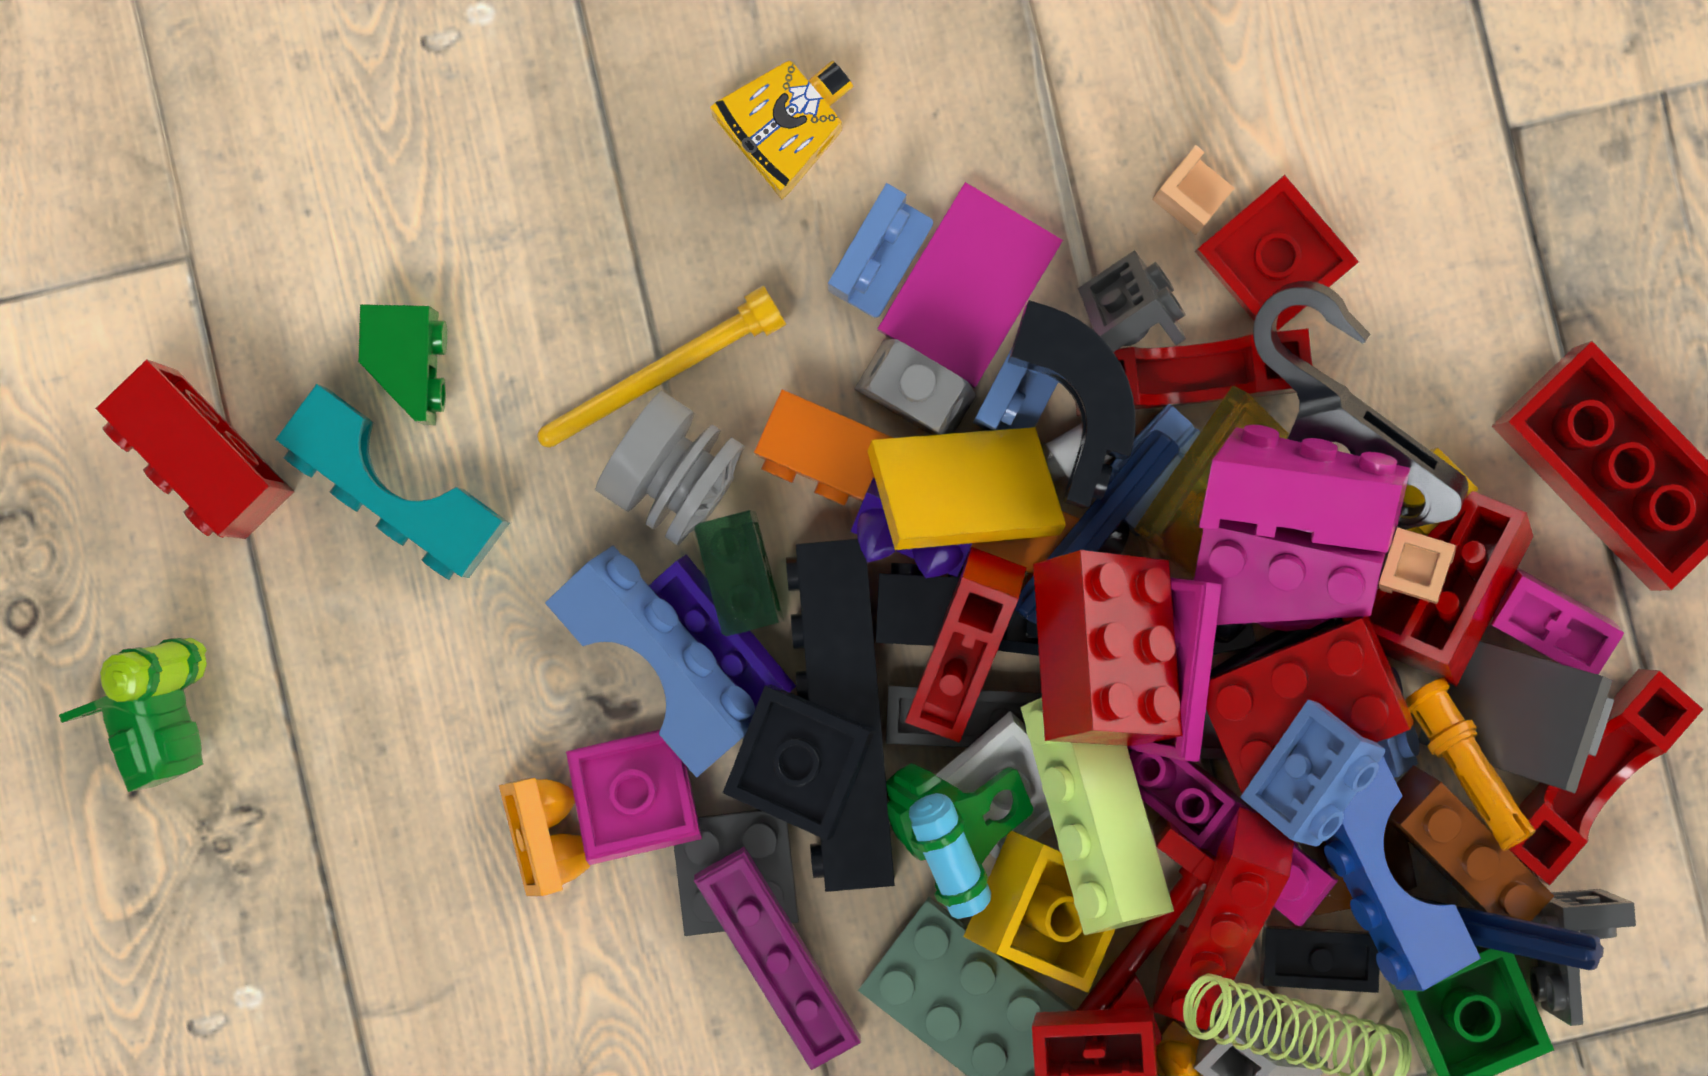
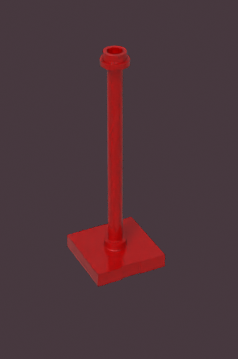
[1076,815,1216,1011]

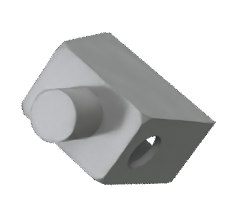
[855,339,976,435]

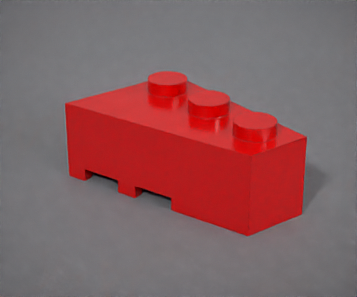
[1342,491,1534,686]

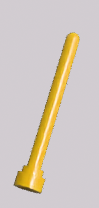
[537,285,787,448]

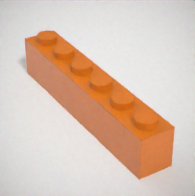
[754,389,1079,585]

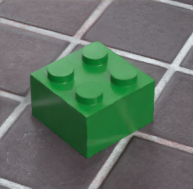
[1388,945,1554,1076]

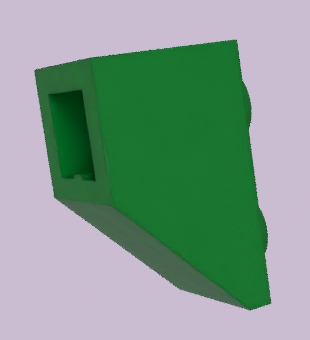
[358,304,447,425]

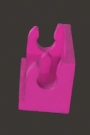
[1491,568,1624,675]

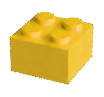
[963,831,1115,993]

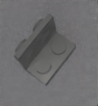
[1530,889,1636,1026]

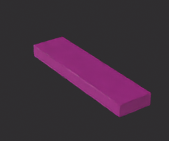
[694,846,861,1070]

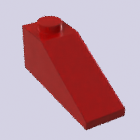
[905,547,1027,743]

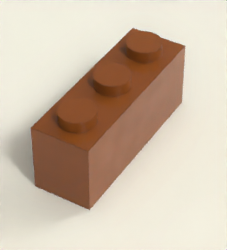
[1388,765,1554,921]

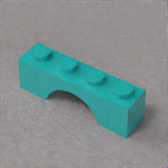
[275,384,510,580]

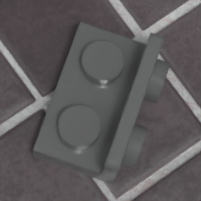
[1078,250,1186,352]

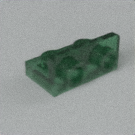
[695,510,784,636]

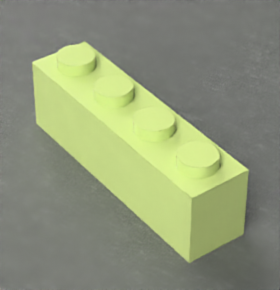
[1021,698,1174,935]

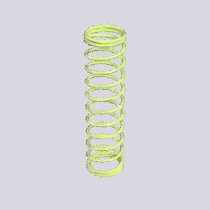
[1183,973,1412,1076]

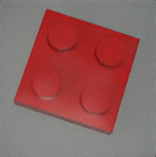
[1195,175,1359,331]

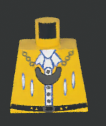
[710,60,854,200]

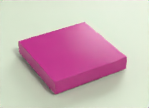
[566,729,702,865]

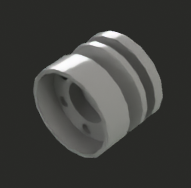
[595,390,745,546]

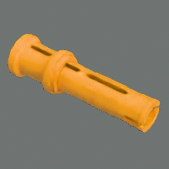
[1405,678,1536,851]

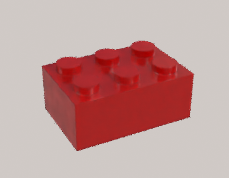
[95,359,294,539]
[1033,550,1183,746]
[1206,616,1414,794]

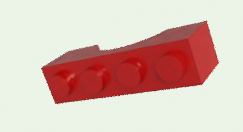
[1075,328,1313,416]
[1509,669,1704,886]
[1153,807,1294,1030]

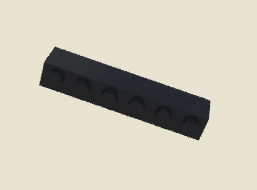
[786,539,895,892]

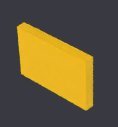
[867,427,1066,550]

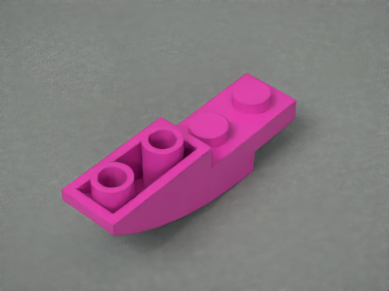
[1129,750,1338,926]

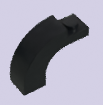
[1008,300,1136,509]

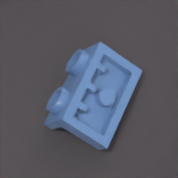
[828,183,933,318]
[973,348,1058,431]
[1240,699,1385,847]

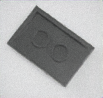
[1418,641,1613,793]

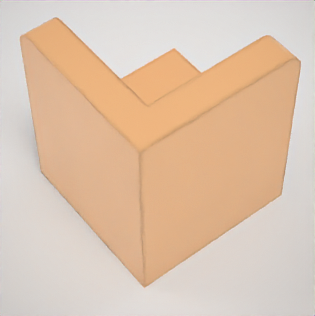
[1152,145,1235,235]
[1379,527,1456,604]

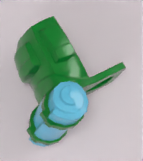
[886,763,1034,919]

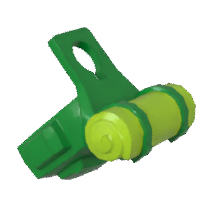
[59,638,207,792]

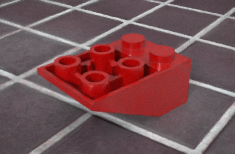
[1032,1007,1158,1076]

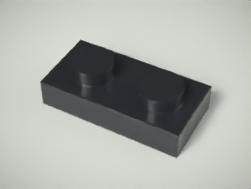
[1260,925,1380,993]

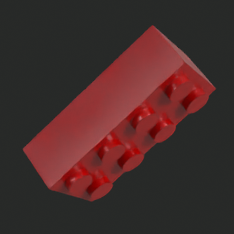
[1492,341,1708,591]

